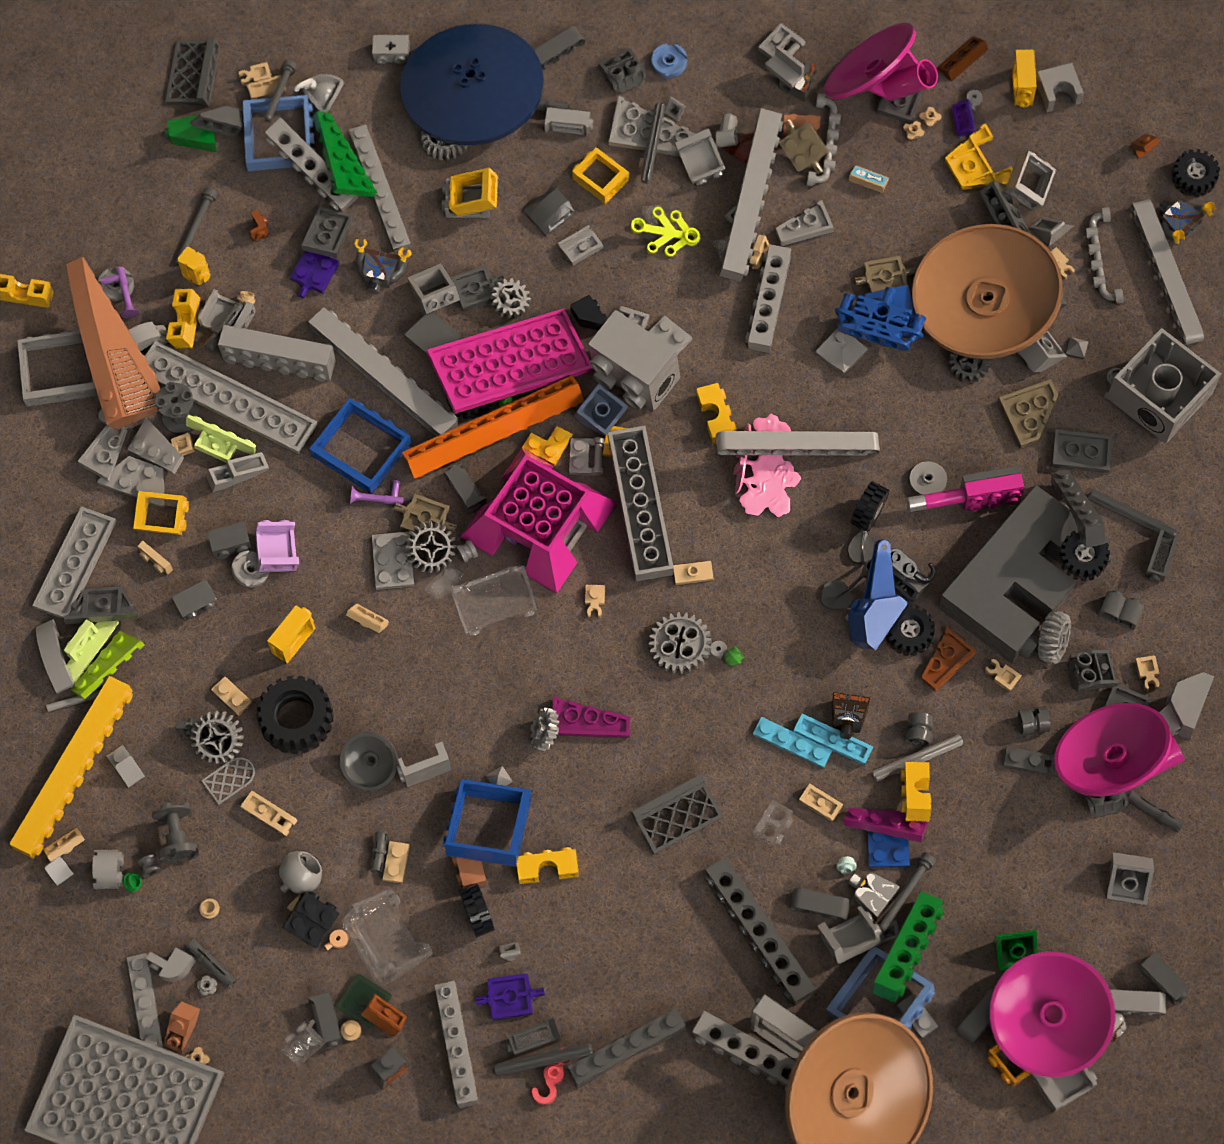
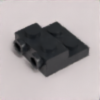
[282,891,339,948]

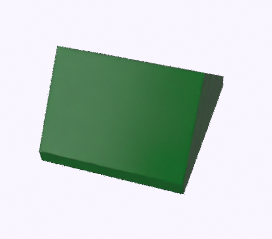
[993,929,1038,972]

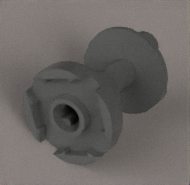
[155,382,200,435]
[152,803,199,864]

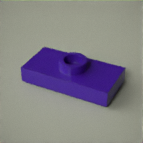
[952,99,976,137]

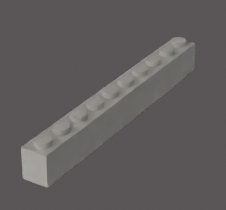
[720,108,783,282]
[308,307,458,437]

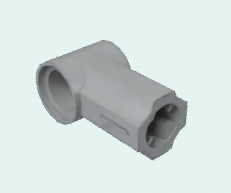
[716,113,738,147]

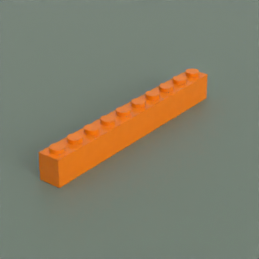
[402,375,584,479]

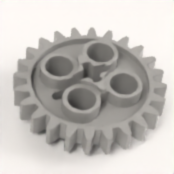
[649,612,712,674]

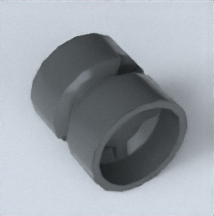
[1018,706,1051,735]
[905,712,934,747]

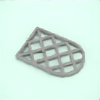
[201,757,255,805]

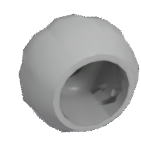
[279,851,322,894]

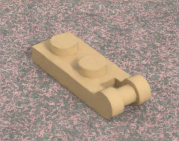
[240,791,297,837]

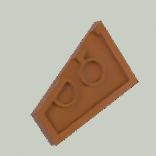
[921,627,976,692]

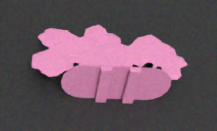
[733,413,801,517]

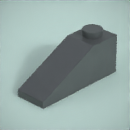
[190,106,244,136]

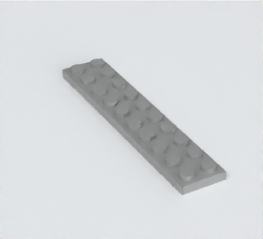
[145,341,317,454]

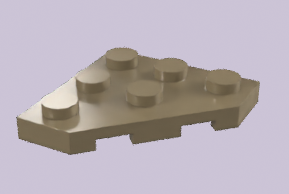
[998,379,1058,448]

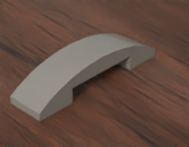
[36,619,74,693]

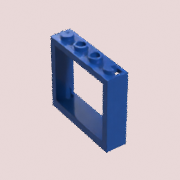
[309,398,411,494]
[442,779,531,866]

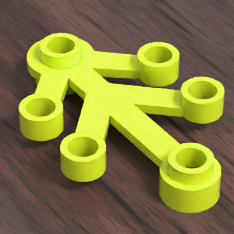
[630,207,700,257]

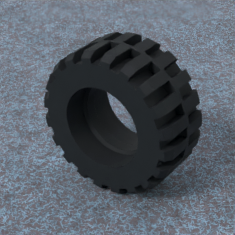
[256,676,334,754]

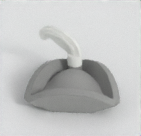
[294,74,344,113]

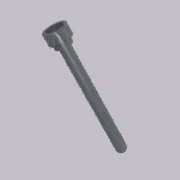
[264,60,297,122]
[175,187,218,266]
[879,852,936,932]

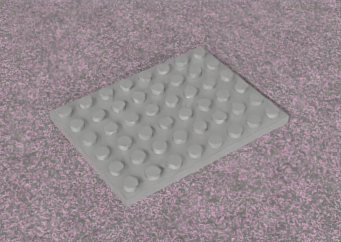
[25,1015,224,1144]

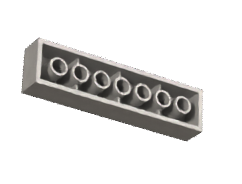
[608,426,674,582]

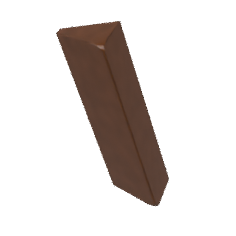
[937,36,988,82]

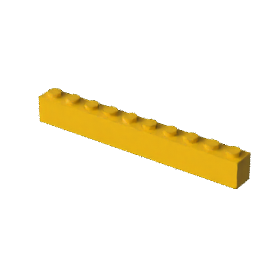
[10,676,133,859]

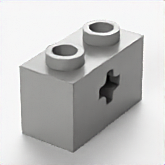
[372,35,410,64]

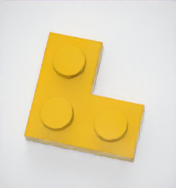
[522,426,573,466]

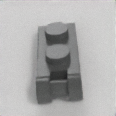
[1003,746,1059,777]

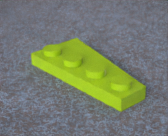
[70,631,145,699]

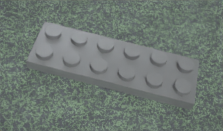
[32,506,117,619]

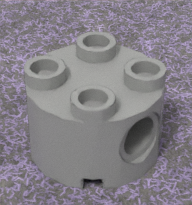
[93,849,124,889]

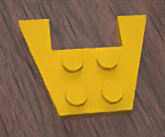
[945,124,1013,190]

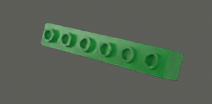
[873,891,945,1003]

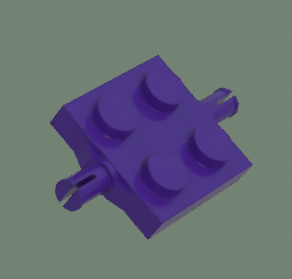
[290,251,340,299]
[475,973,545,1020]

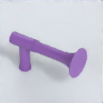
[101,267,140,318]
[350,480,404,505]

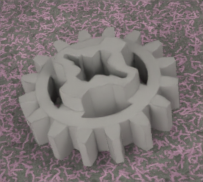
[490,278,531,318]
[530,708,559,751]

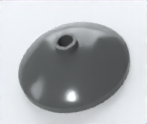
[340,732,398,791]

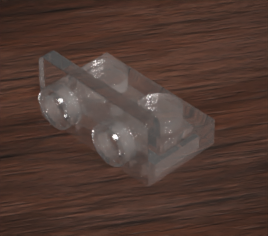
[281,1019,326,1067]

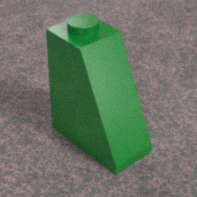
[165,115,217,152]

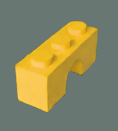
[0,274,53,308]
[166,289,201,349]
[696,383,737,445]
[901,762,931,822]
[517,847,579,884]

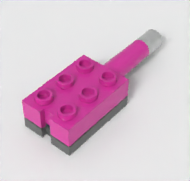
[906,466,1024,512]

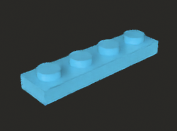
[793,714,873,766]
[753,717,832,768]

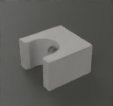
[1036,63,1084,112]

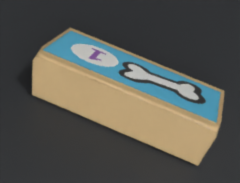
[849,165,889,193]

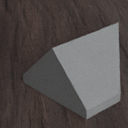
[1029,217,1074,246]

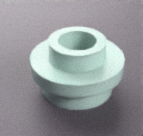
[836,857,857,874]

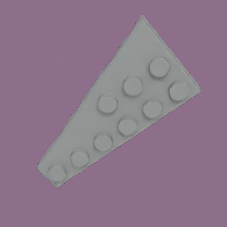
[609,96,718,157]

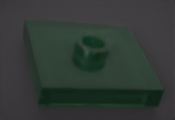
[336,973,392,1029]

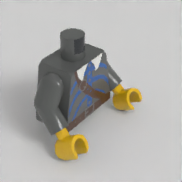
[1158,200,1216,244]
[355,239,411,294]

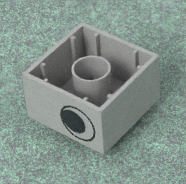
[588,309,681,411]
[1107,328,1221,444]

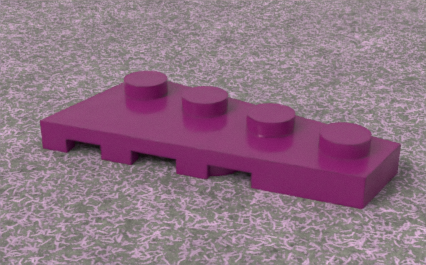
[553,696,631,738]
[844,808,931,842]

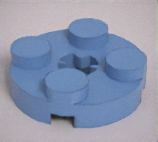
[652,44,687,79]

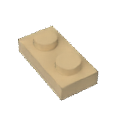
[138,541,173,575]
[211,677,252,716]
[799,783,843,822]
[383,841,410,884]

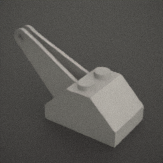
[1159,672,1214,740]

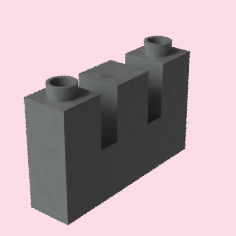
[939,485,1112,664]

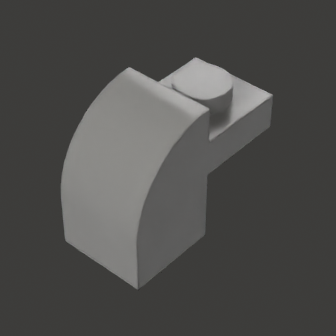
[146,948,196,982]

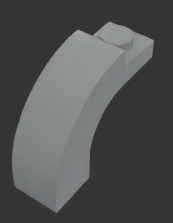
[129,322,169,351]

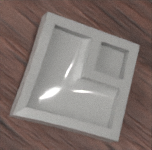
[815,328,868,374]

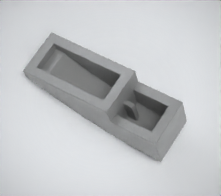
[206,452,269,492]

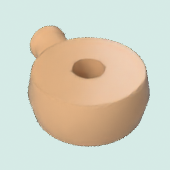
[324,930,348,951]

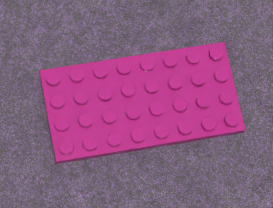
[427,308,593,414]

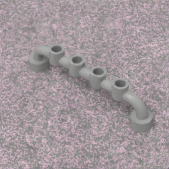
[806,93,841,187]
[1086,207,1123,304]

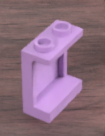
[255,520,299,572]

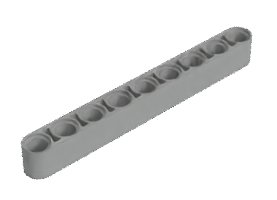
[1130,199,1204,346]
[716,431,880,456]

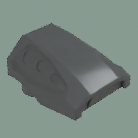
[598,48,646,92]
[523,186,574,237]
[1068,650,1118,692]
[1084,792,1128,817]

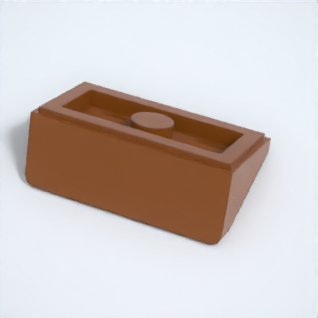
[361,994,407,1037]

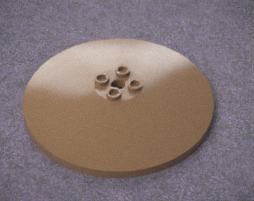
[912,224,1063,359]
[785,1012,933,1144]

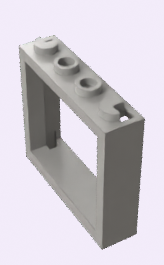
[18,330,98,407]
[750,995,818,1060]

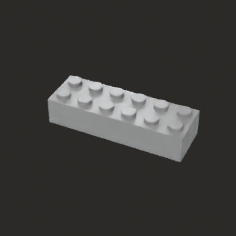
[218,325,336,382]

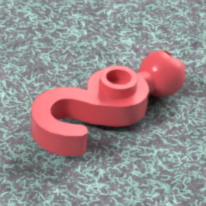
[532,1048,570,1105]

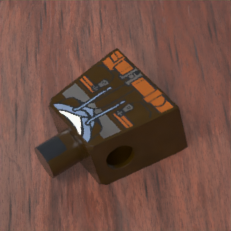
[831,692,870,739]

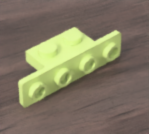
[186,415,256,463]
[64,620,119,683]

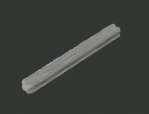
[872,735,963,782]

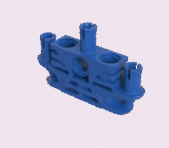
[835,287,926,351]

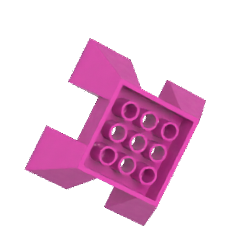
[460,448,618,593]

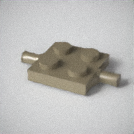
[779,119,829,175]
[854,256,917,293]
[394,494,457,541]

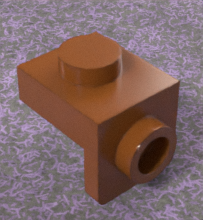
[1131,134,1160,158]
[249,210,269,242]

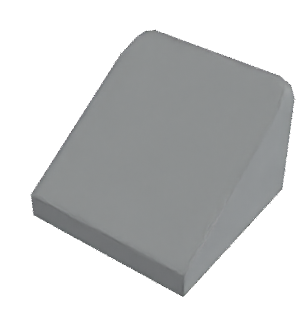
[44,856,74,886]

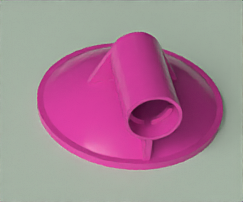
[824,23,938,101]
[1054,703,1185,796]
[990,952,1116,1077]

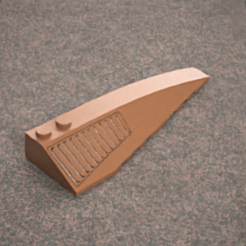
[66,257,160,430]

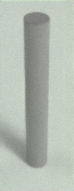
[46,689,101,712]

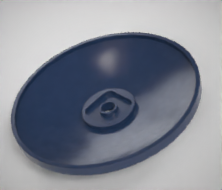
[400,24,544,146]

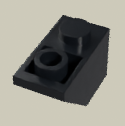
[570,295,608,331]

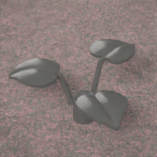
[820,530,910,610]

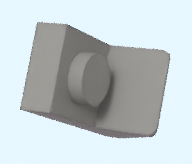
[107,745,145,788]

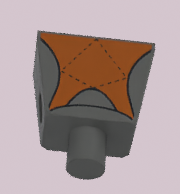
[370,1047,412,1090]

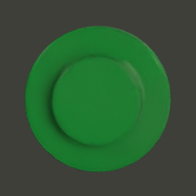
[122,872,142,892]

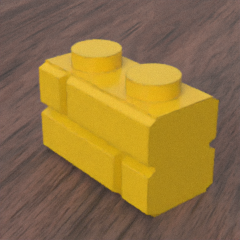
[178,247,210,286]

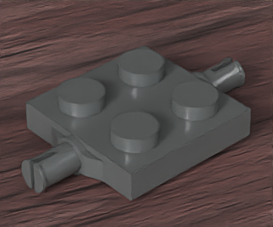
[451,266,504,311]

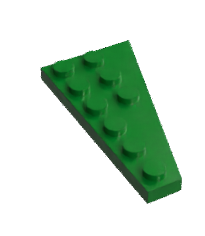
[313,111,377,197]

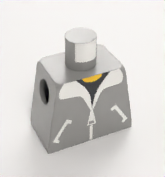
[849,872,900,921]

